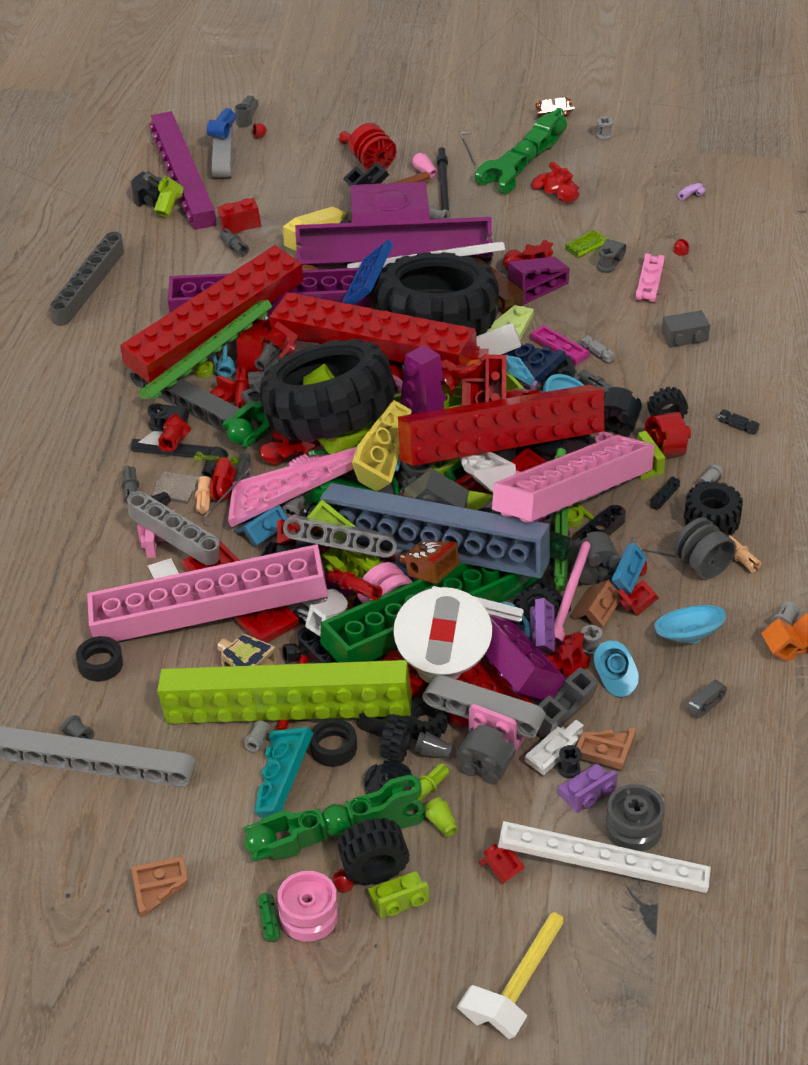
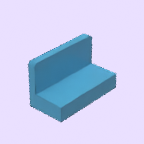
[235,505,287,547]
[611,543,647,594]

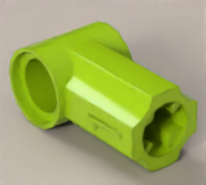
[154,176,183,218]

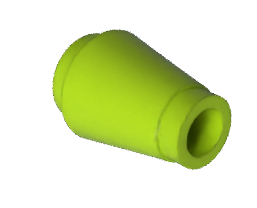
[424,797,458,837]

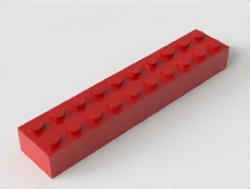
[120,245,303,383]
[269,292,477,366]
[398,385,604,466]

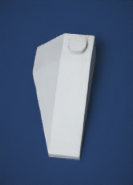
[459,452,516,492]

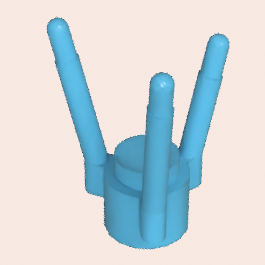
[212,341,237,378]

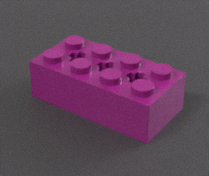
[485,613,566,701]

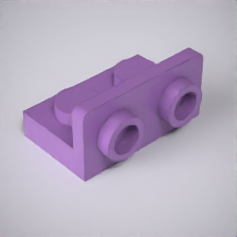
[530,598,555,653]
[558,763,618,813]

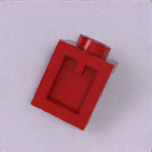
[266,321,298,359]
[209,375,235,403]
[479,843,525,884]

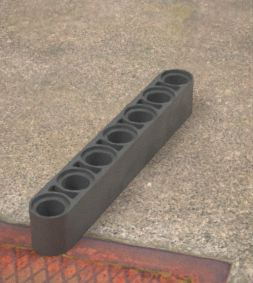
[50,232,124,326]
[130,371,251,434]

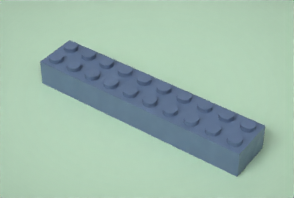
[320,483,550,578]

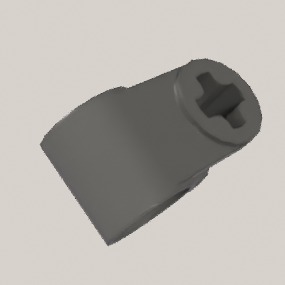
[597,239,626,273]

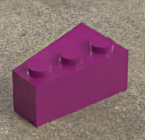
[508,256,570,305]
[400,345,446,414]

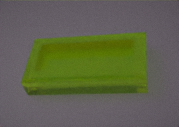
[565,230,607,258]

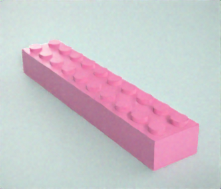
[492,435,655,523]
[87,544,328,641]

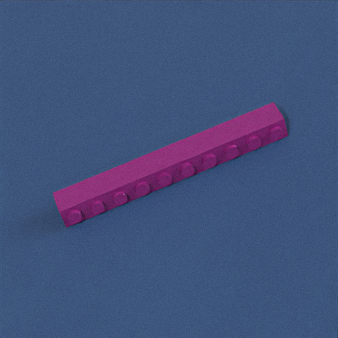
[149,111,216,230]

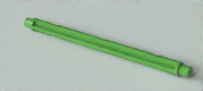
[554,448,568,592]

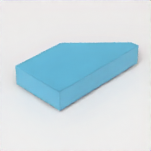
[506,355,535,385]

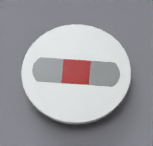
[394,587,492,683]

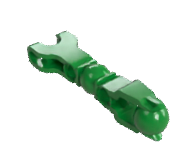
[475,108,567,195]
[221,401,271,449]
[243,775,425,862]

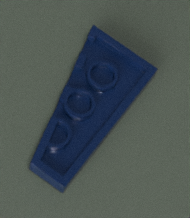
[501,343,567,383]

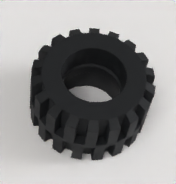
[684,481,743,536]
[337,817,410,885]

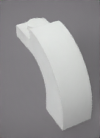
[301,589,348,636]

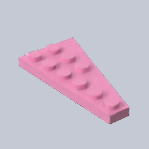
[228,447,357,527]

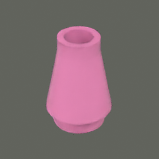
[412,153,438,178]

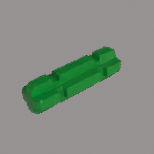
[258,893,280,943]

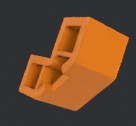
[761,612,808,661]

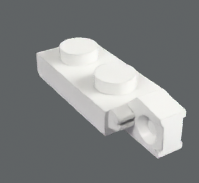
[525,720,584,775]

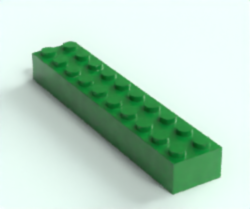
[320,563,539,663]

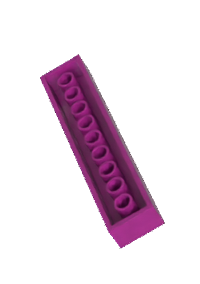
[168,268,370,315]

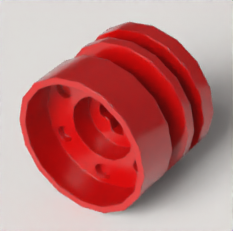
[348,123,397,170]

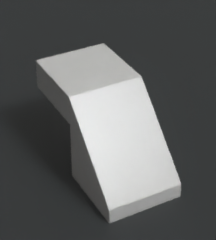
[457,985,528,1039]

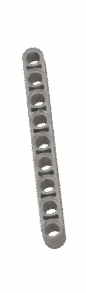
[0,726,196,787]

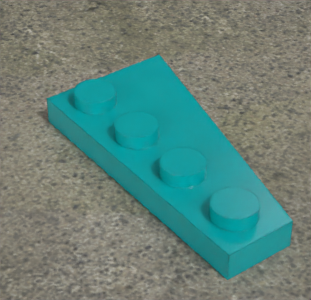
[254,727,313,818]

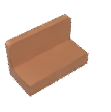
[571,579,622,628]

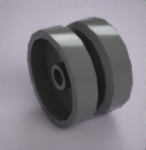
[606,784,665,851]

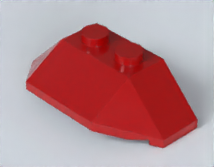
[462,354,506,406]

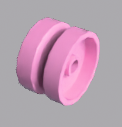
[357,562,413,604]
[278,871,338,942]

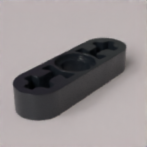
[577,505,626,540]

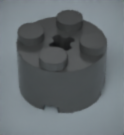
[568,532,621,584]
[457,725,516,784]

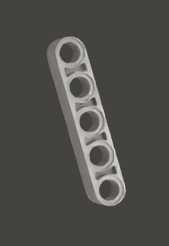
[212,124,233,178]
[127,491,220,565]
[283,515,397,557]
[422,675,546,738]

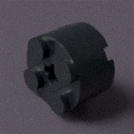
[604,387,642,437]

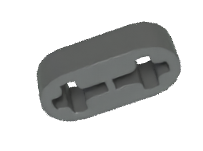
[687,680,727,718]

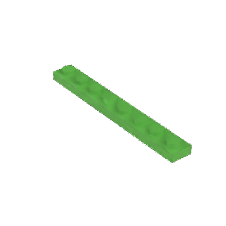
[138,300,272,400]

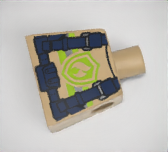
[217,634,277,667]

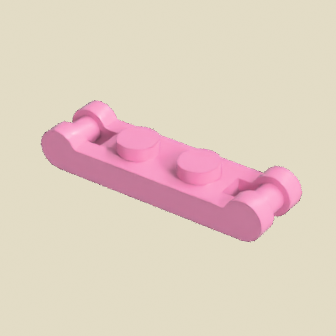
[636,253,665,303]

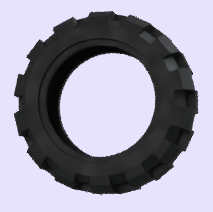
[375,252,499,337]
[259,339,395,441]

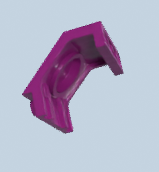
[350,182,430,223]

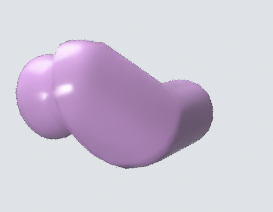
[677,183,706,201]

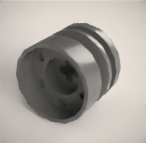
[674,517,737,579]

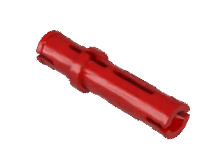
[234,367,249,409]
[328,568,383,601]

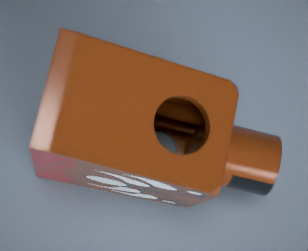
[399,541,460,584]

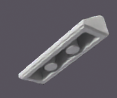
[476,323,521,355]

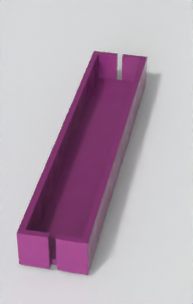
[295,217,493,267]

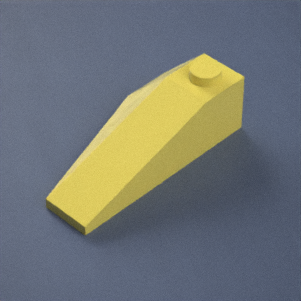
[283,206,347,251]
[352,400,412,492]

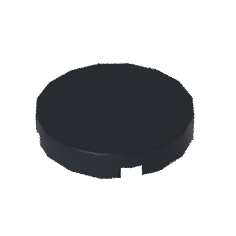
[364,760,413,794]

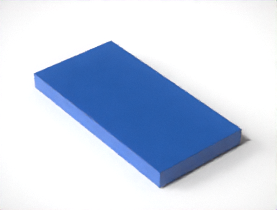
[342,240,394,305]

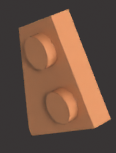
[576,728,636,770]
[131,856,188,917]

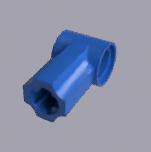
[207,108,236,139]

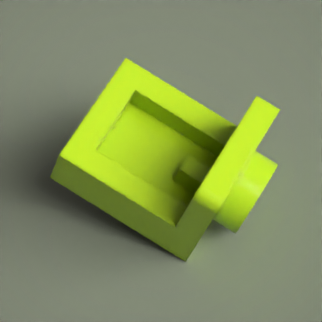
[321,547,345,575]

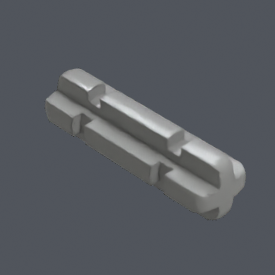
[582,335,616,363]

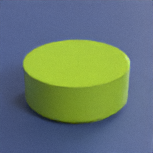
[193,360,214,378]
[568,506,584,527]

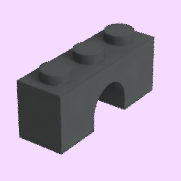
[537,667,599,738]

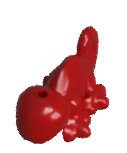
[531,161,580,204]
[502,240,553,271]
[441,359,478,396]
[260,432,321,465]
[545,632,591,679]

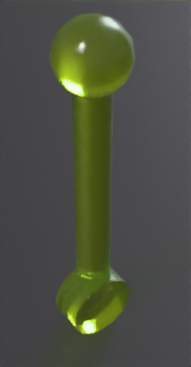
[194,452,239,465]

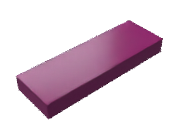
[530,325,589,366]

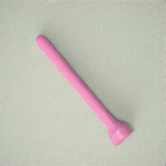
[554,541,590,645]

